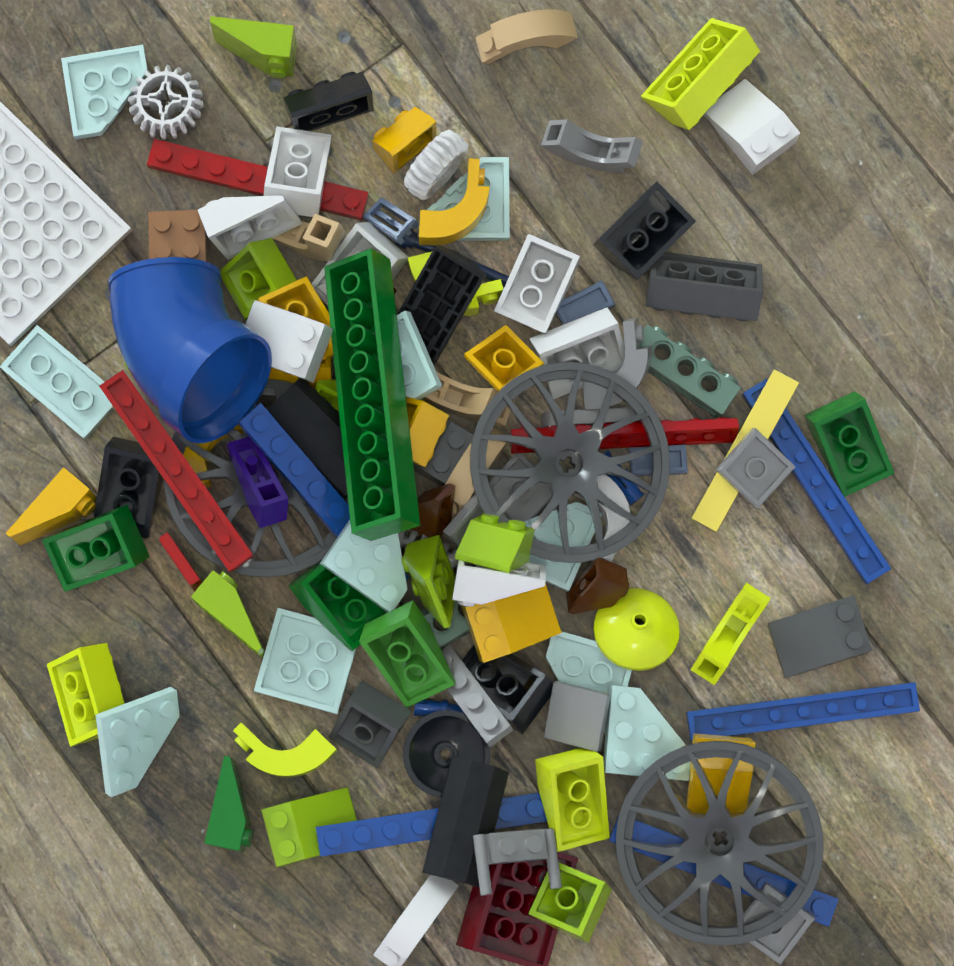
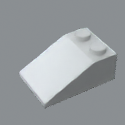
[704,79,800,175]
[264,126,332,217]
[198,196,303,260]
[312,222,409,305]
[494,234,581,334]
[245,300,334,383]
[452,560,546,606]

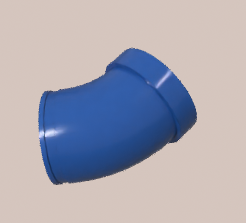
[108,257,272,443]

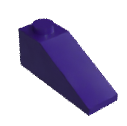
[227,437,289,528]

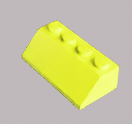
[641,18,760,130]

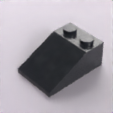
[94,437,163,538]
[462,645,553,735]

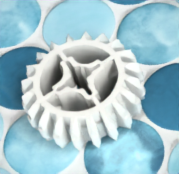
[128,64,204,140]
[404,130,469,200]

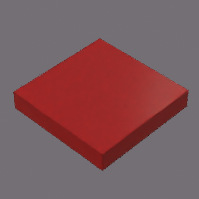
[159,532,203,591]

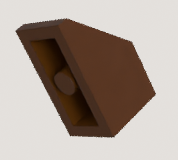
[410,483,455,538]
[566,557,629,614]

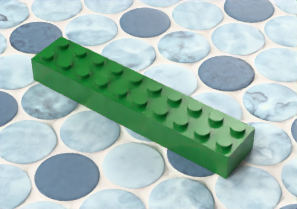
[324,248,420,541]

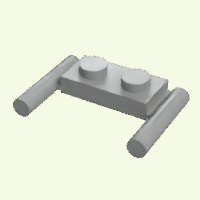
[473,829,562,896]

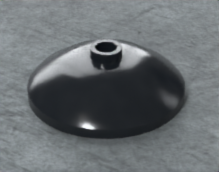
[403,710,490,798]

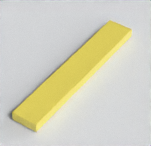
[692,369,799,532]

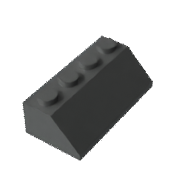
[646,252,763,322]

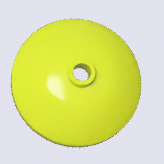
[593,588,680,671]

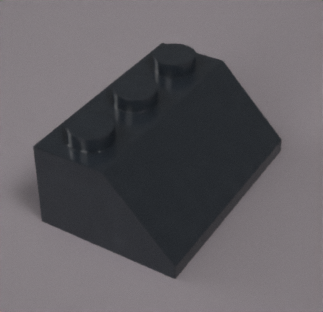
[283,72,374,131]
[593,181,696,280]

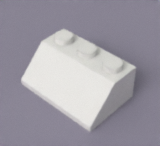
[529,308,625,399]

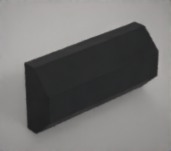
[397,245,486,365]
[267,378,347,498]
[422,757,509,887]

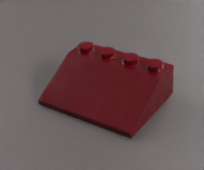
[456,832,578,966]

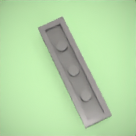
[441,645,513,747]

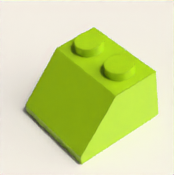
[220,238,297,319]
[455,513,535,573]
[529,863,612,943]

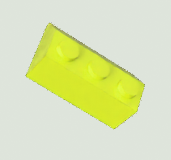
[47,643,125,747]

